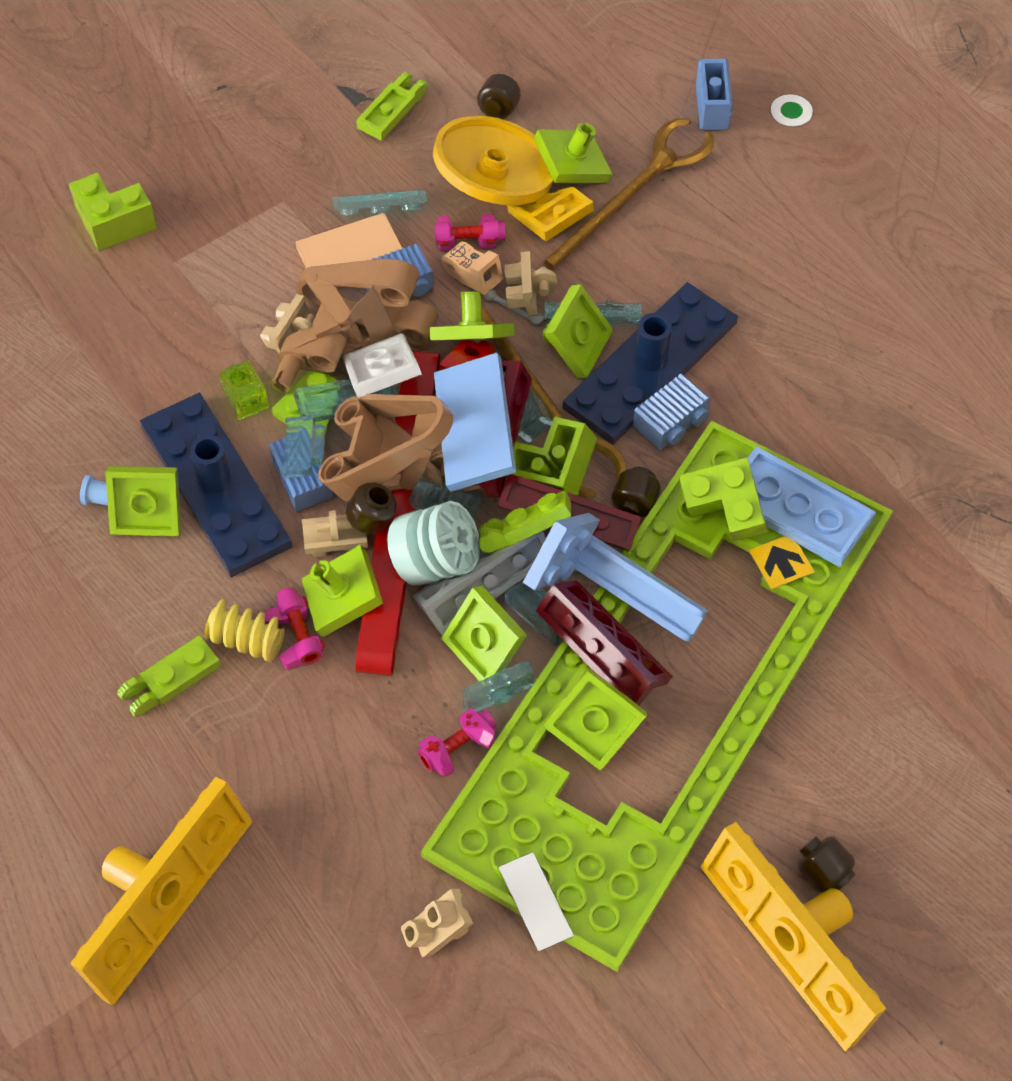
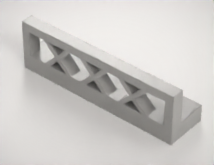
[412,531,546,635]

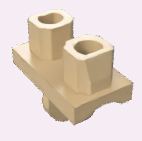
[505,251,557,316]
[260,294,315,355]
[302,510,368,557]
[401,889,473,958]

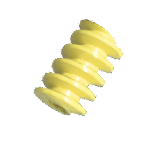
[204,598,285,663]

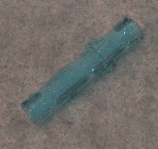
[544,300,642,325]

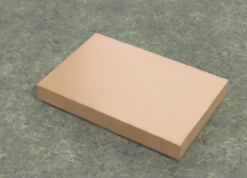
[296,213,402,289]

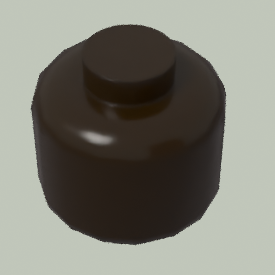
[477,74,521,119]
[611,466,661,517]
[346,482,397,534]
[798,836,855,892]

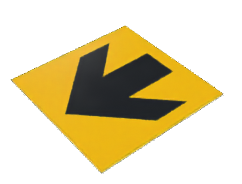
[749,536,815,589]

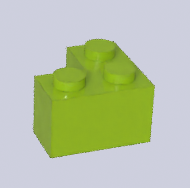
[68,172,157,251]
[506,417,598,496]
[679,457,768,541]

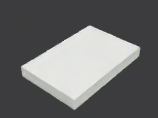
[342,333,421,398]

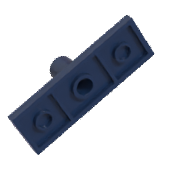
[562,282,738,445]
[140,392,293,577]

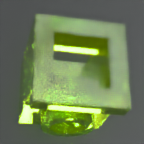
[219,360,269,420]

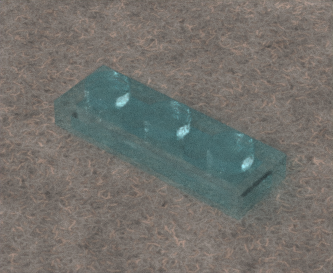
[332,189,427,216]
[293,379,398,424]

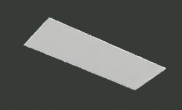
[498,852,574,951]

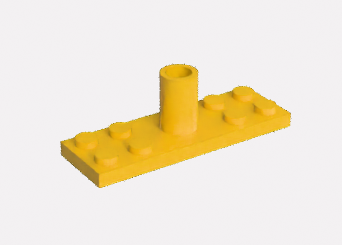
[70,777,253,1006]
[700,822,887,1052]

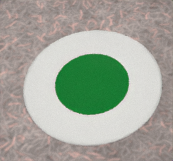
[771,94,813,126]

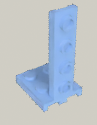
[523,513,709,642]

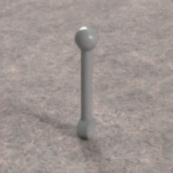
[484,289,543,327]

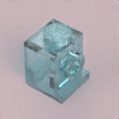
[518,389,553,443]

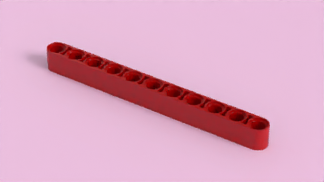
[355,350,440,676]

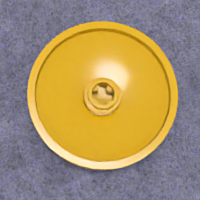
[433,116,553,205]

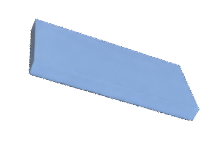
[434,353,516,492]
[748,446,876,567]

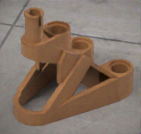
[270,259,438,393]
[318,394,505,503]

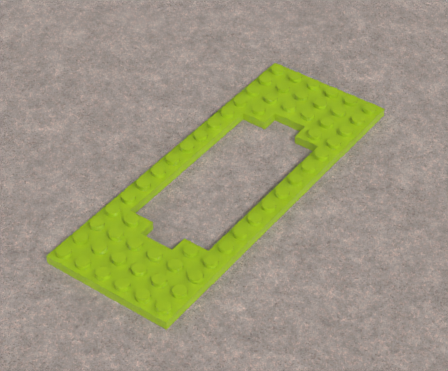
[421,421,893,973]

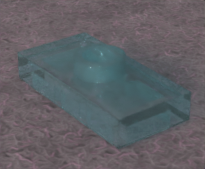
[463,660,533,712]

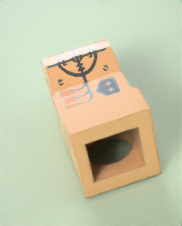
[441,241,504,295]

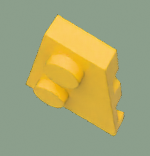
[507,187,594,241]

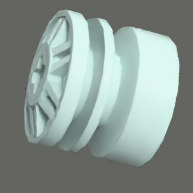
[387,501,480,586]

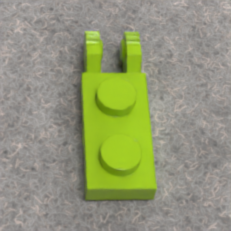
[356,71,428,141]
[478,490,572,553]
[117,635,221,717]

